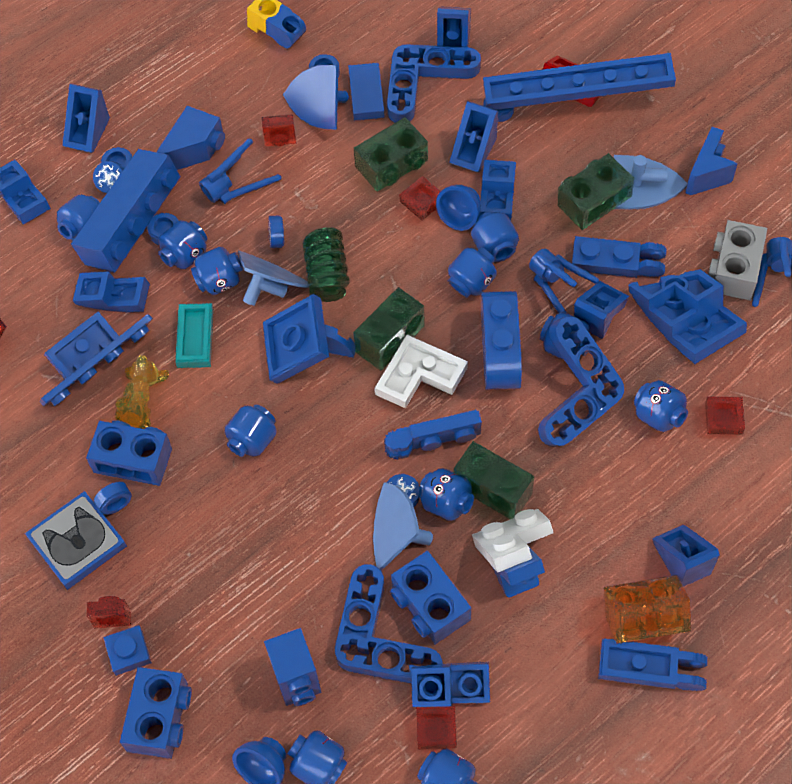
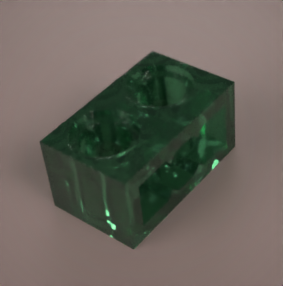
[354,117,428,191]
[558,153,634,230]
[353,287,425,371]
[453,441,535,519]

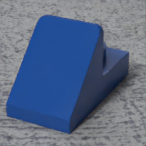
[685,127,737,195]
[574,281,629,339]
[492,547,545,597]

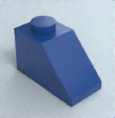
[437,6,471,47]
[157,106,225,170]

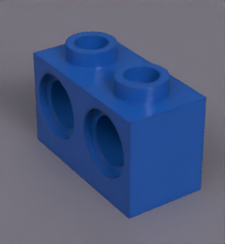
[86,420,172,486]
[390,550,472,645]
[264,628,322,706]
[120,667,192,759]

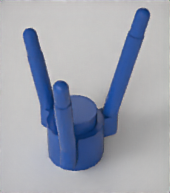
[199,138,282,204]
[752,237,792,307]
[529,248,599,313]

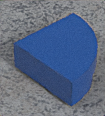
[325,325,357,358]

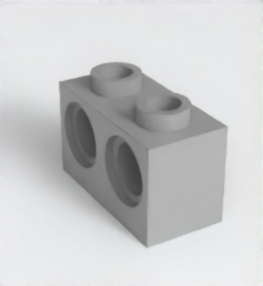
[708,220,768,301]

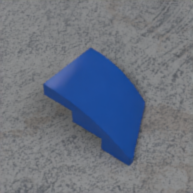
[628,269,747,364]

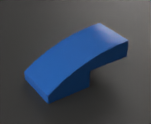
[0,159,51,225]
[480,160,516,220]
[73,271,150,312]

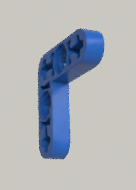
[387,44,481,124]
[538,316,624,446]
[335,564,443,684]

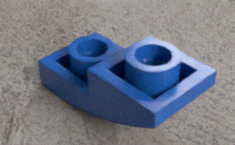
[411,662,490,707]

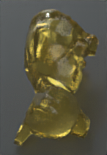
[115,355,169,429]

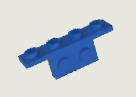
[40,311,153,407]

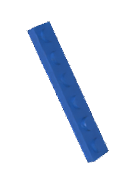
[483,53,676,110]

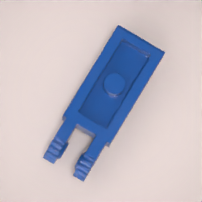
[572,236,667,278]
[384,410,482,460]
[598,638,708,691]

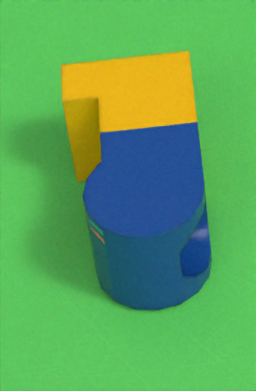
[247,0,306,48]

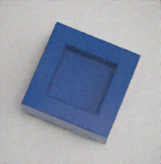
[103,625,152,676]

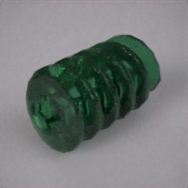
[302,227,350,302]

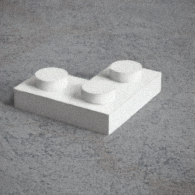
[375,335,468,408]
[472,509,554,572]

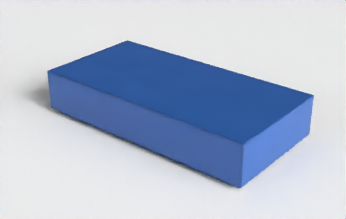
[348,63,385,121]

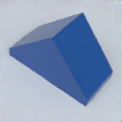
[62,84,110,153]
[449,101,498,173]
[652,524,720,589]

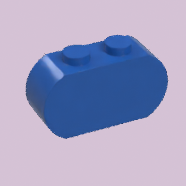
[481,291,522,390]

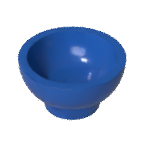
[436,185,481,231]
[232,737,286,784]

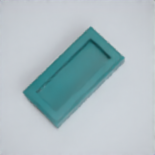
[175,303,214,368]

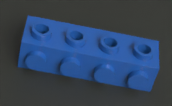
[71,149,181,273]

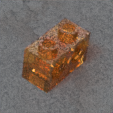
[604,575,691,644]

